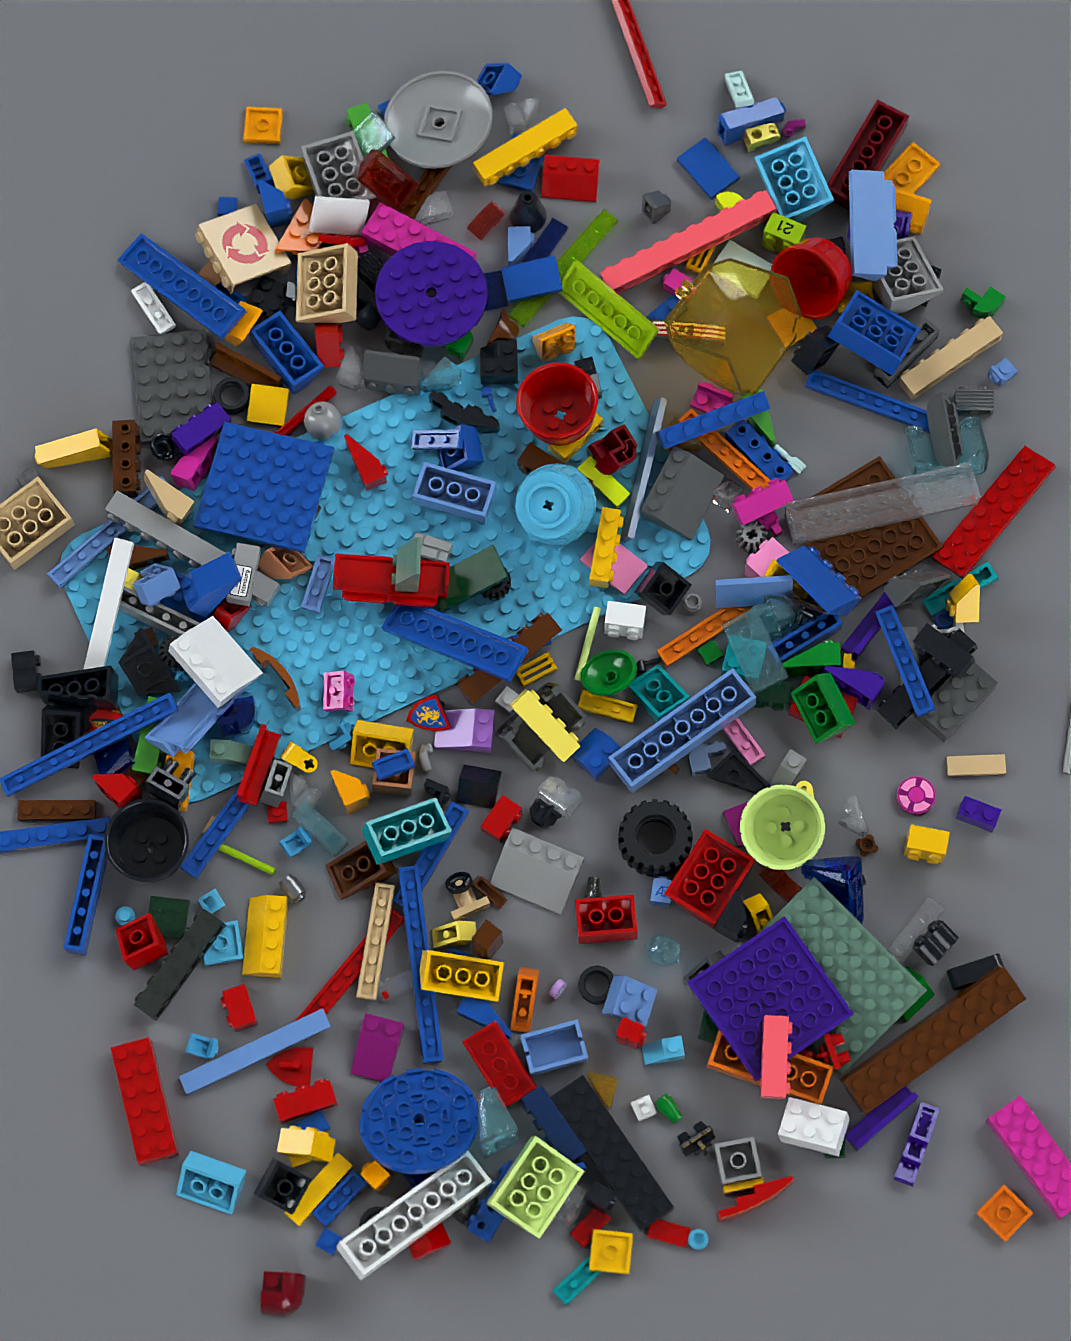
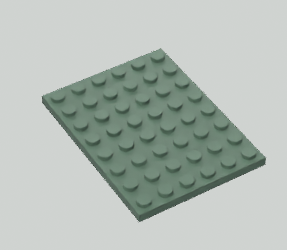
[757,877,927,1074]

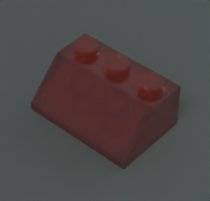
[356,148,420,212]

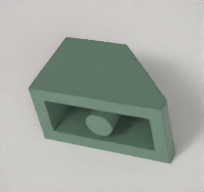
[209,739,252,766]

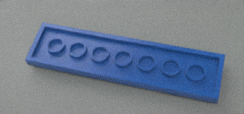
[117,233,246,340]
[381,604,529,682]

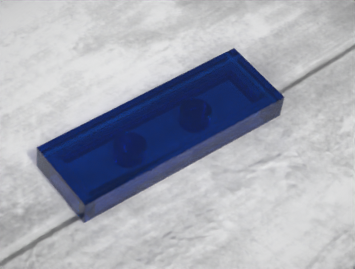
[523,218,568,263]

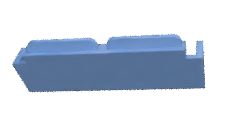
[849,170,897,281]
[145,682,246,757]

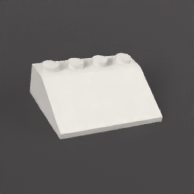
[169,616,263,709]

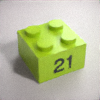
[762,212,807,252]

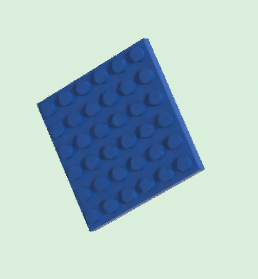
[194,422,334,553]

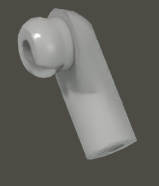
[418,743,433,772]

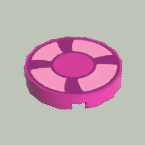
[897,776,936,815]

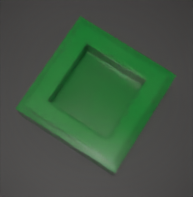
[697,640,723,666]

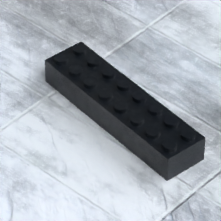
[550,1075,674,1233]

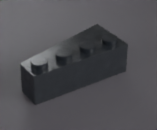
[37,665,119,710]

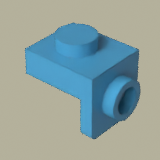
[329,720,353,750]
[279,826,311,859]
[185,1033,219,1059]

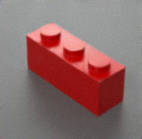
[273,1079,338,1124]

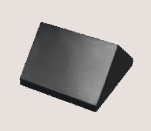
[456,764,502,809]

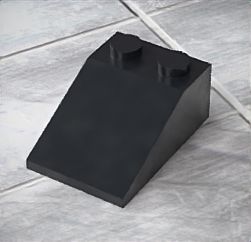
[41,705,85,769]

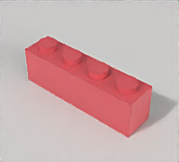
[760,1015,792,1099]

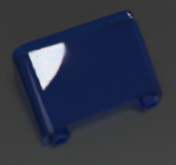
[801,856,864,924]

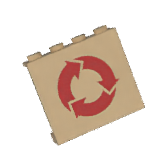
[195,204,291,294]

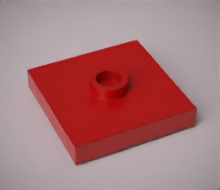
[318,233,367,247]

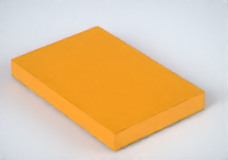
[884,142,941,194]

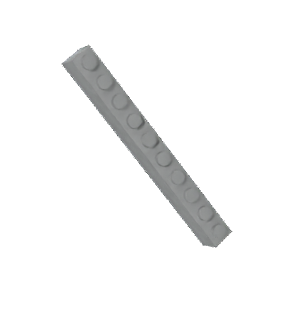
[105,491,280,608]

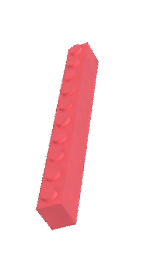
[600,190,777,294]

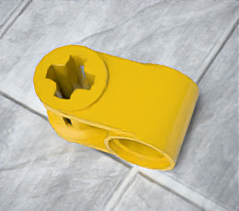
[280,741,318,773]

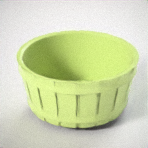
[740,785,825,870]

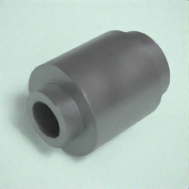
[279,874,307,904]

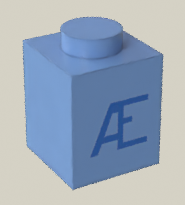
[650,876,672,907]

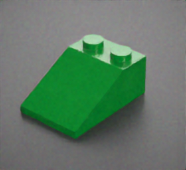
[780,640,841,677]

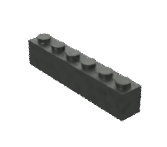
[134,909,226,1021]

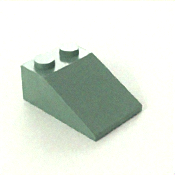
[391,537,422,592]

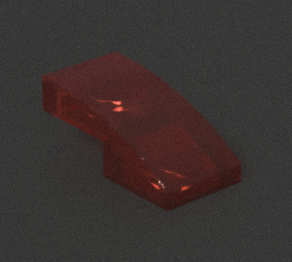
[467,201,507,240]
[759,866,802,903]

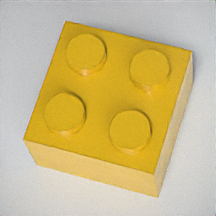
[903,825,950,864]

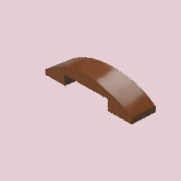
[250,647,301,712]

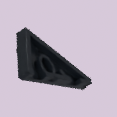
[707,749,771,794]

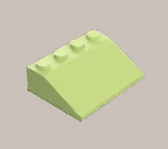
[486,1136,584,1239]

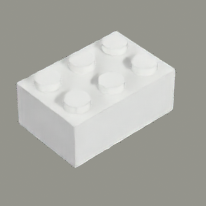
[778,1097,850,1156]

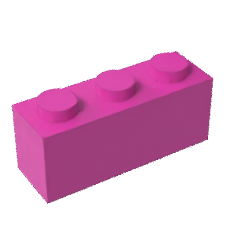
[730,478,794,525]

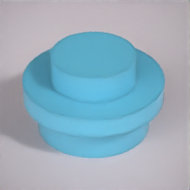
[115,906,135,926]
[688,1229,708,1250]

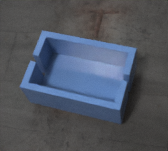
[520,1019,588,1077]

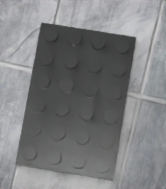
[131,329,216,444]

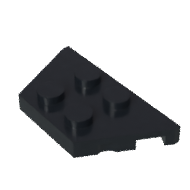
[118,627,181,696]

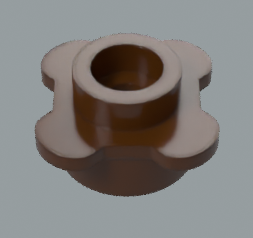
[856,835,878,857]

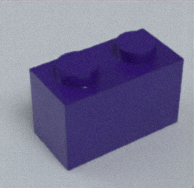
[956,796,1001,832]

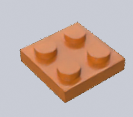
[975,1185,1033,1242]

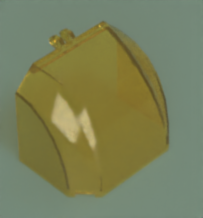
[664,258,801,396]

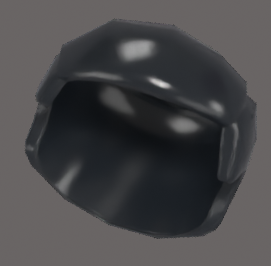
[150,433,180,461]

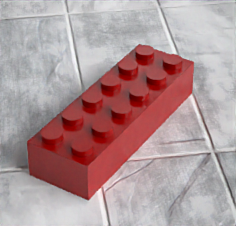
[110,1037,179,1166]

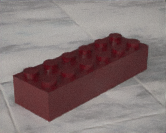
[827,100,909,210]

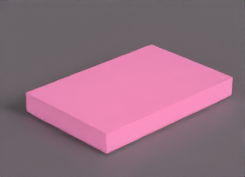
[580,541,648,595]

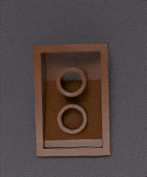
[325,840,397,900]

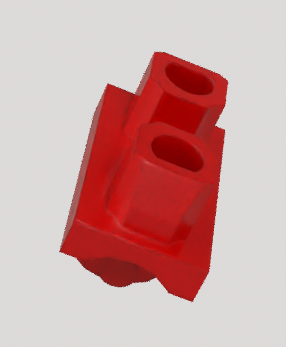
[816,1033,851,1070]

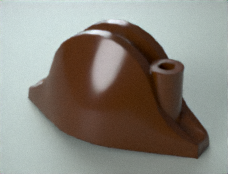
[487,309,519,345]

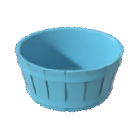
[515,464,597,546]

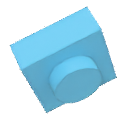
[198,889,225,914]

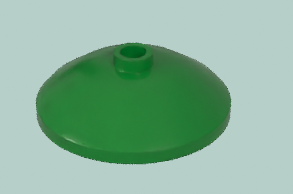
[581,649,637,696]

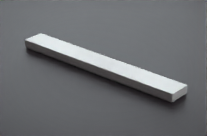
[83,537,134,670]

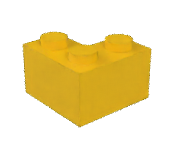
[277,1126,336,1163]

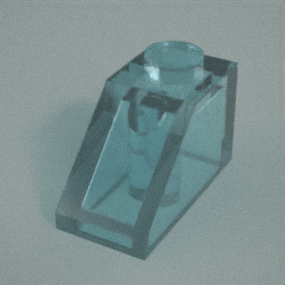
[421,356,463,393]

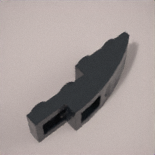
[429,390,500,433]

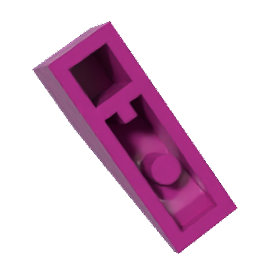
[170,436,219,491]

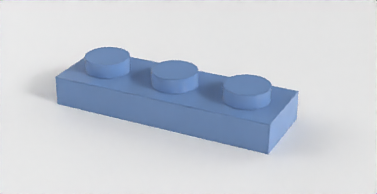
[301,554,335,614]

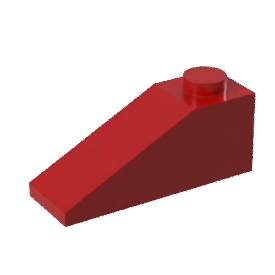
[344,434,389,491]

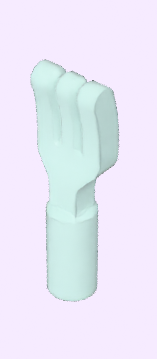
[774,444,807,475]

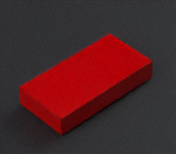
[569,1208,611,1248]
[647,1219,691,1248]

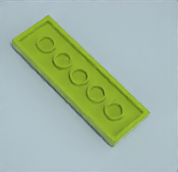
[559,260,660,359]

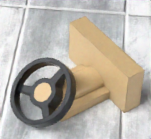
[445,872,490,922]

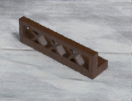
[210,342,283,388]

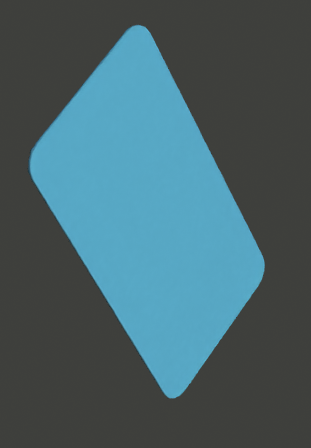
[60,316,711,803]

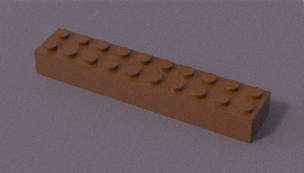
[839,965,1026,1114]

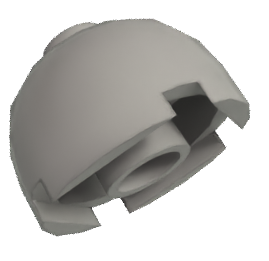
[304,401,342,440]

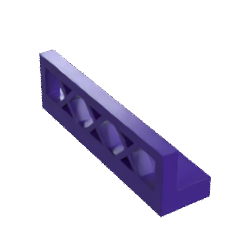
[841,592,898,660]
[845,1086,918,1151]

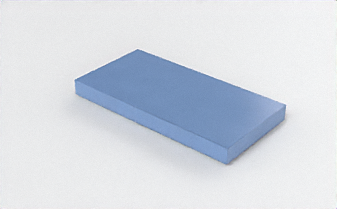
[715,575,793,608]

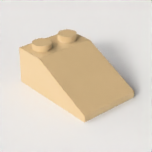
[144,469,195,527]

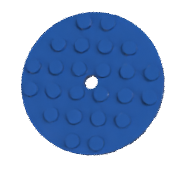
[359,1068,480,1174]

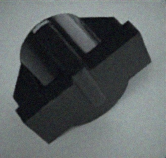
[530,798,562,828]

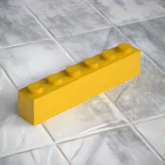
[473,108,578,187]

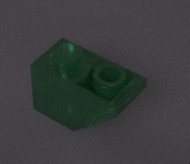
[753,680,791,711]

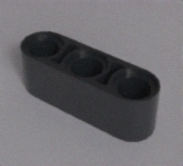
[946,954,1004,990]

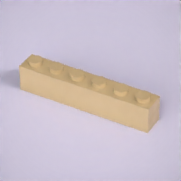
[899,316,1003,401]

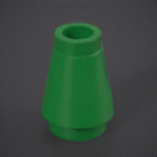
[654,1093,682,1123]

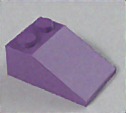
[434,709,495,753]

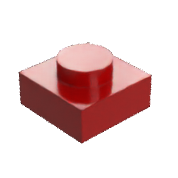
[267,801,288,824]

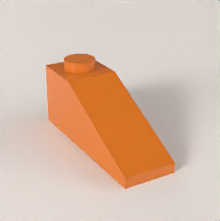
[510,967,540,1033]

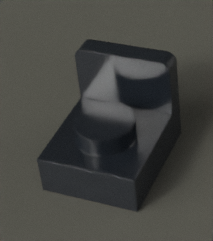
[424,778,451,808]

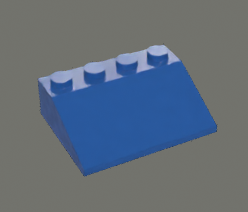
[828,290,921,376]
[776,546,862,616]

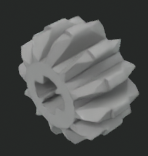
[736,521,768,553]

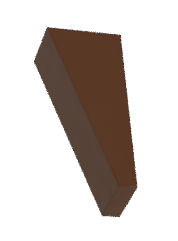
[471,876,507,909]

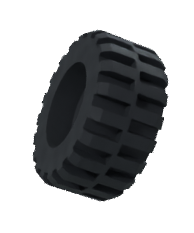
[618,799,693,877]

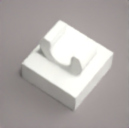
[631,1095,657,1122]

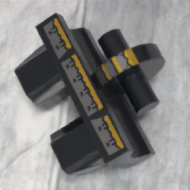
[677,1121,716,1157]

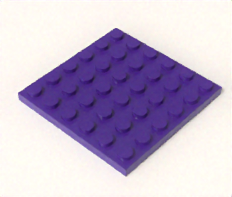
[687,916,854,1082]

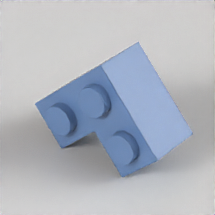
[133,563,181,606]

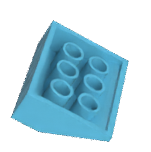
[755,136,834,222]

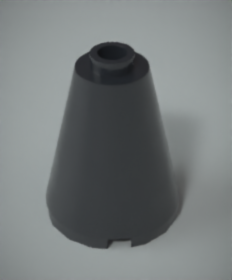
[510,190,547,233]

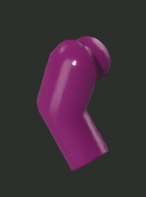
[782,119,806,138]

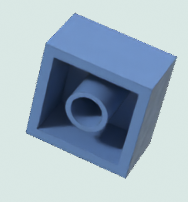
[602,976,658,1027]

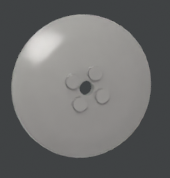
[384,71,493,168]

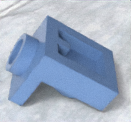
[988,357,1018,387]

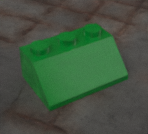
[790,672,856,744]

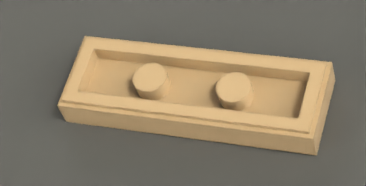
[946,754,1006,777]

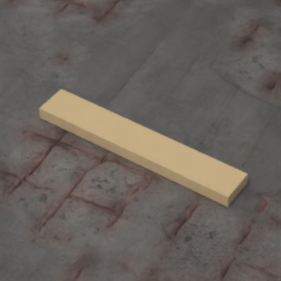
[356,882,395,1001]

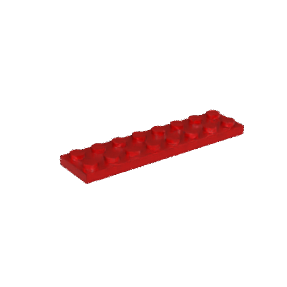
[932,446,1056,579]

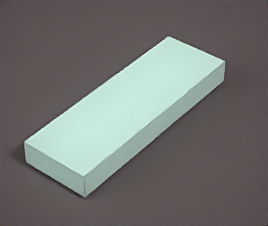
[724,71,754,108]

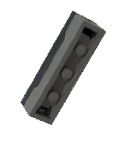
[874,318,939,389]

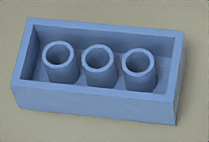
[412,462,497,524]

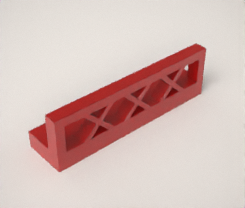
[237,724,281,807]

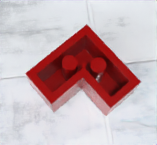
[315,323,345,368]

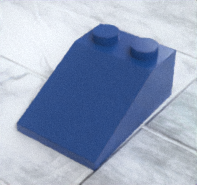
[179,552,242,617]

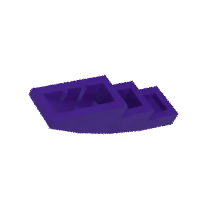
[894,1102,940,1187]

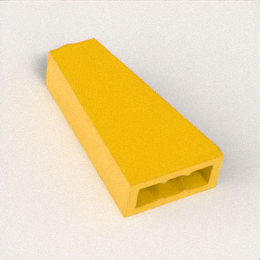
[34,428,113,469]

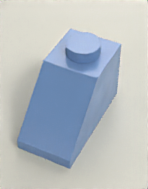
[508,226,534,266]

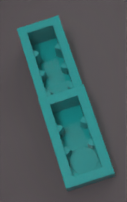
[922,561,999,617]

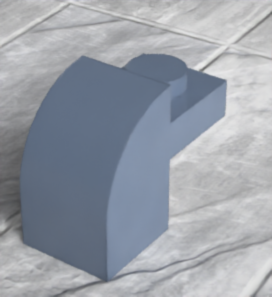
[689,741,726,777]

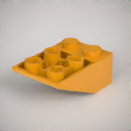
[532,322,576,362]

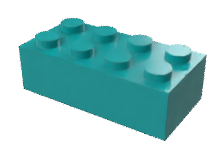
[362,797,452,865]

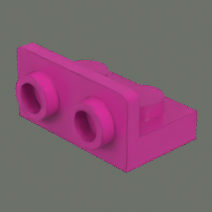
[690,382,734,413]
[323,670,355,712]

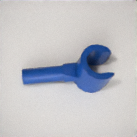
[481,387,497,412]

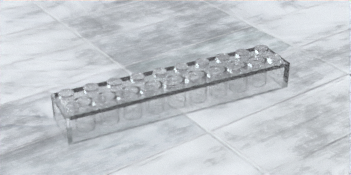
[784,462,981,545]

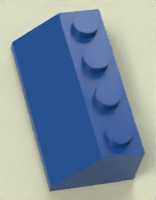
[250,311,324,395]

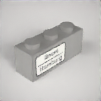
[226,543,261,606]

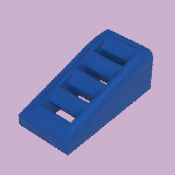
[244,153,275,194]

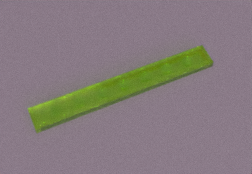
[509,209,618,328]

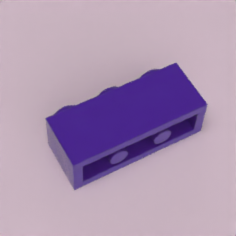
[172,402,231,455]

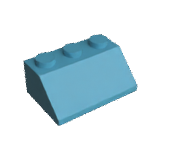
[176,1151,247,1215]

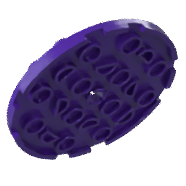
[375,241,487,347]

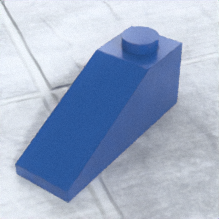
[457,996,512,1040]

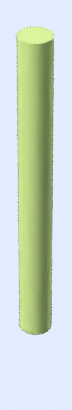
[574,607,601,682]

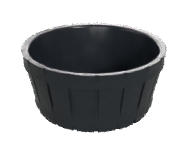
[104,798,189,882]

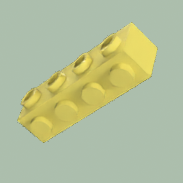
[509,689,581,762]

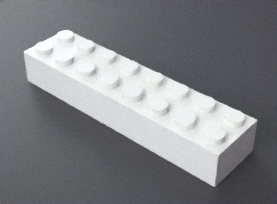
[337,1150,492,1281]

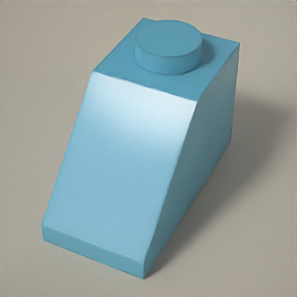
[642,1036,685,1066]

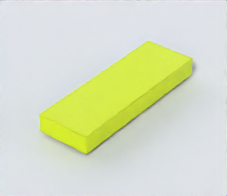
[577,456,630,508]

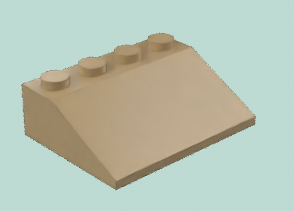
[296,243,358,323]
[0,477,75,570]

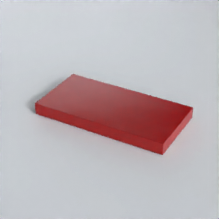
[462,1020,537,1109]

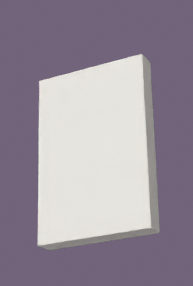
[308,196,370,235]

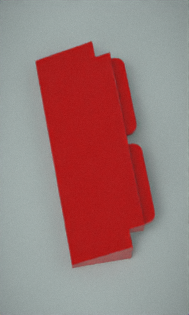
[333,554,450,607]

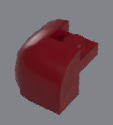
[588,424,638,475]
[260,1271,306,1315]

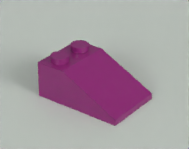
[351,1013,405,1082]

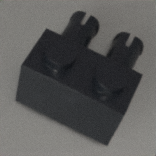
[144,758,196,810]

